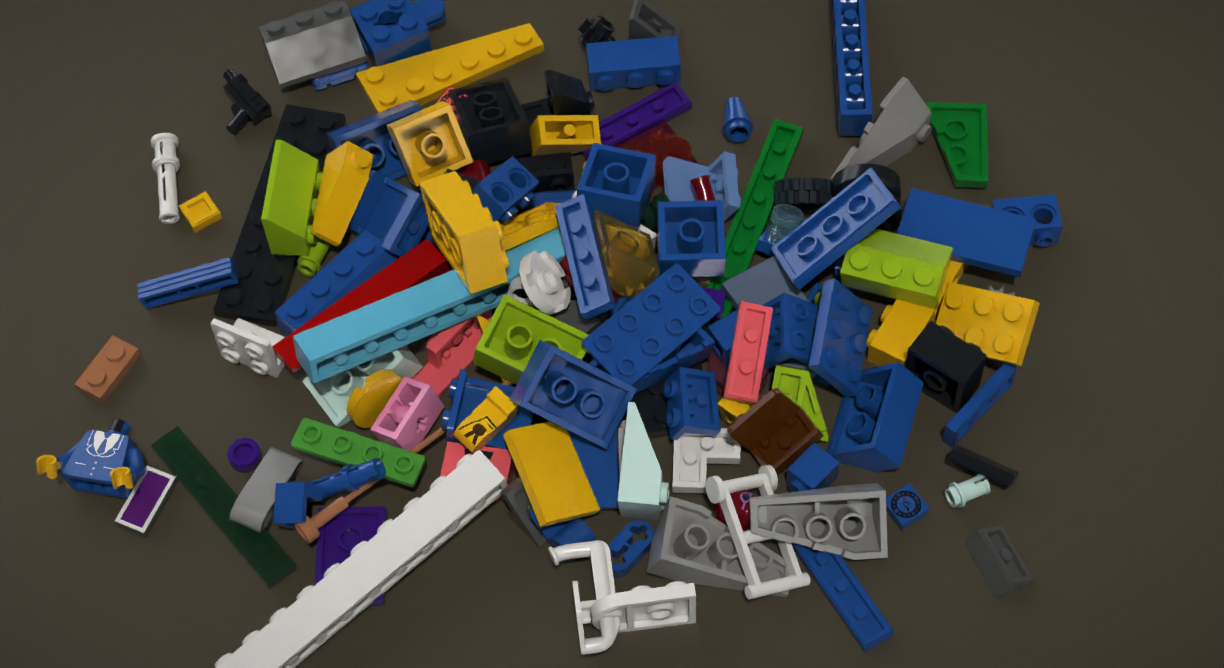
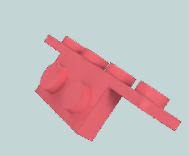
[412,310,493,397]

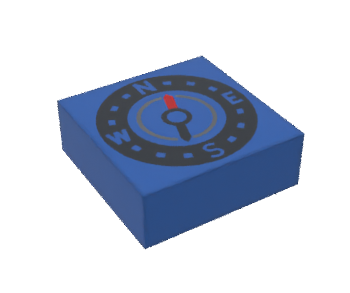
[886,483,930,530]

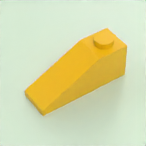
[311,141,373,247]

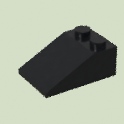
[448,77,533,165]

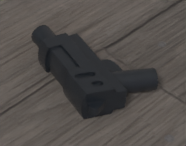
[223,69,271,135]

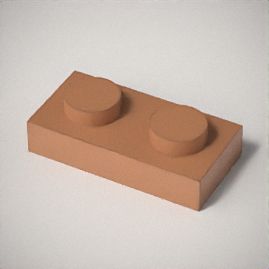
[74,335,141,404]

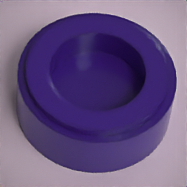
[227,438,262,473]

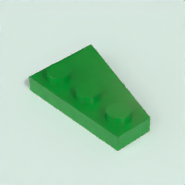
[925,102,988,188]

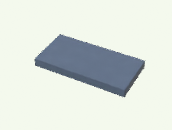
[721,255,817,378]

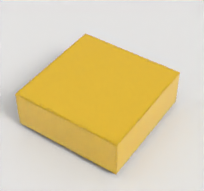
[179,191,222,233]

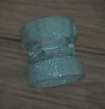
[766,204,804,245]

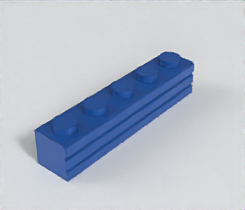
[137,257,239,310]

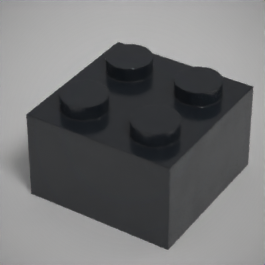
[905,321,987,414]

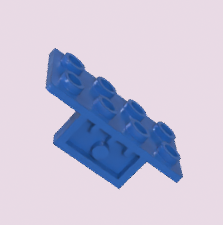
[581,263,721,386]

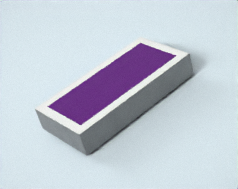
[115,465,178,538]

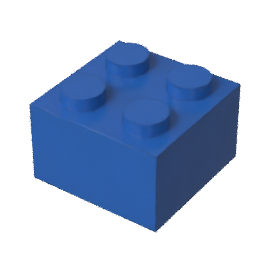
[577,143,656,227]
[656,200,726,277]

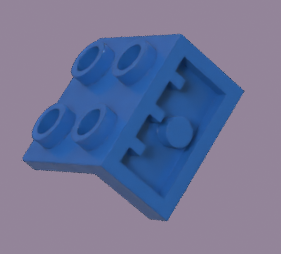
[763,293,819,369]

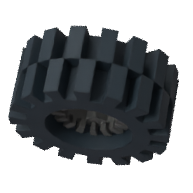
[774,177,832,211]

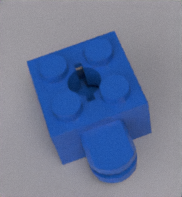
[349,0,446,67]

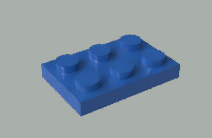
[808,278,872,397]

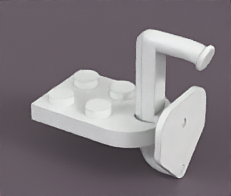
[548,540,696,655]

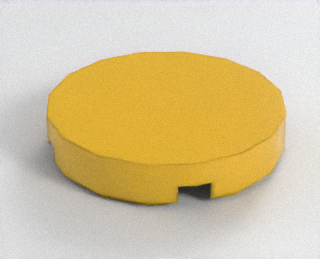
[347,369,403,428]

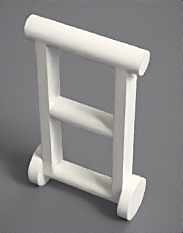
[706,465,810,600]

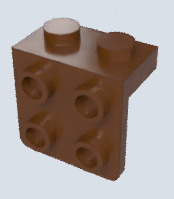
[727,388,824,476]

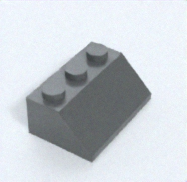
[258,0,367,89]

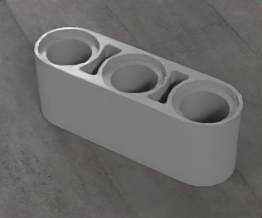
[229,446,303,534]

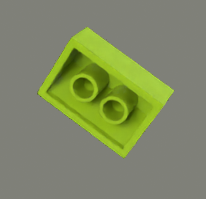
[261,140,323,256]
[840,228,954,309]
[472,294,589,384]

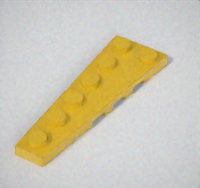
[356,23,544,114]

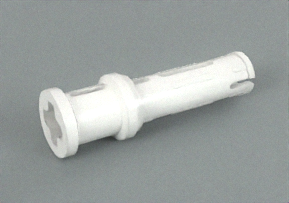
[151,133,180,224]

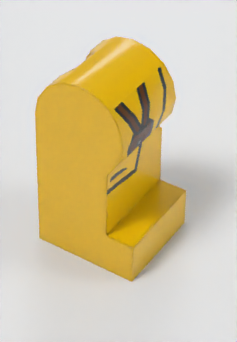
[453,386,518,454]

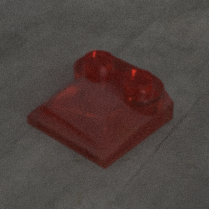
[615,121,697,191]

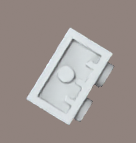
[210,318,285,378]

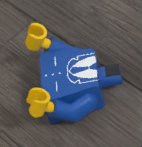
[36,419,146,499]

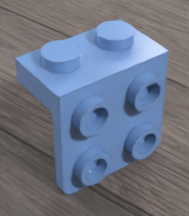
[663,151,741,221]

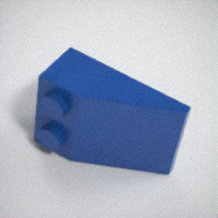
[509,340,637,449]

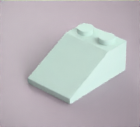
[302,345,423,428]
[617,402,670,520]

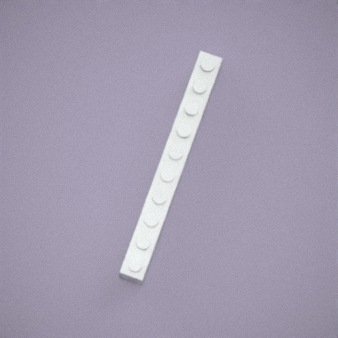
[215,450,508,668]

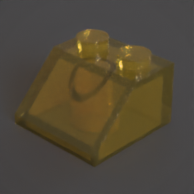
[593,209,660,298]

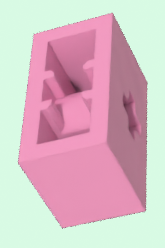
[370,376,444,451]

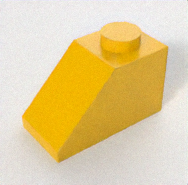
[529,115,601,156]

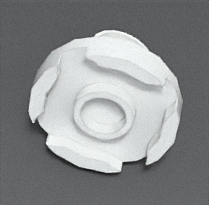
[507,250,571,315]

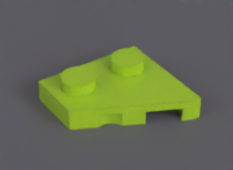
[772,364,829,442]

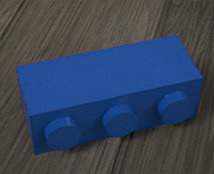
[586,36,681,91]

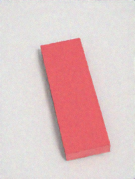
[723,301,773,405]

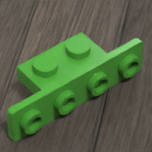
[291,418,426,487]

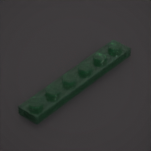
[151,426,297,589]

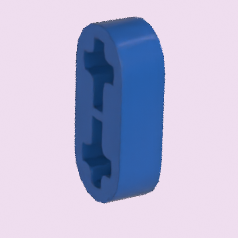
[608,520,654,578]

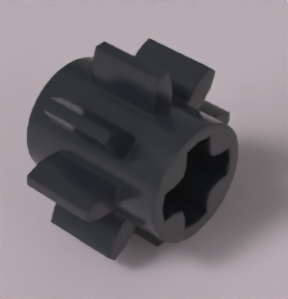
[578,15,616,49]

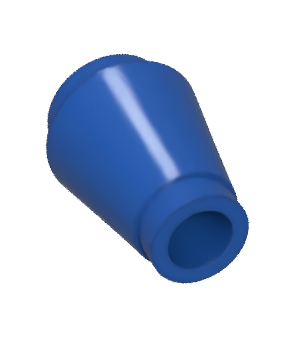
[723,97,753,143]

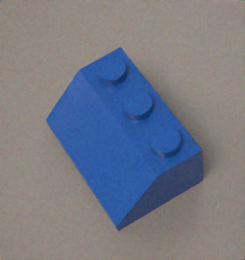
[327,100,421,180]
[827,362,924,472]

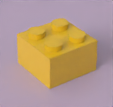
[386,101,473,187]

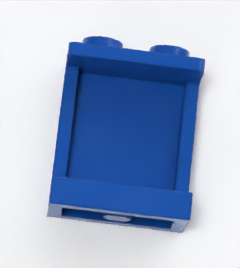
[348,170,429,257]
[441,369,533,450]

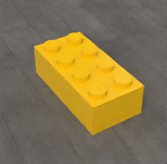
[419,171,510,294]

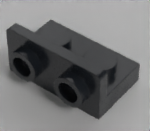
[515,152,575,192]

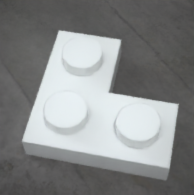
[672,428,741,494]

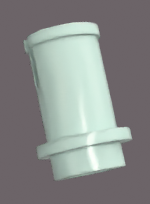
[945,474,990,508]

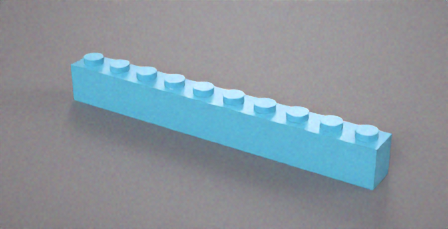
[293,227,604,384]

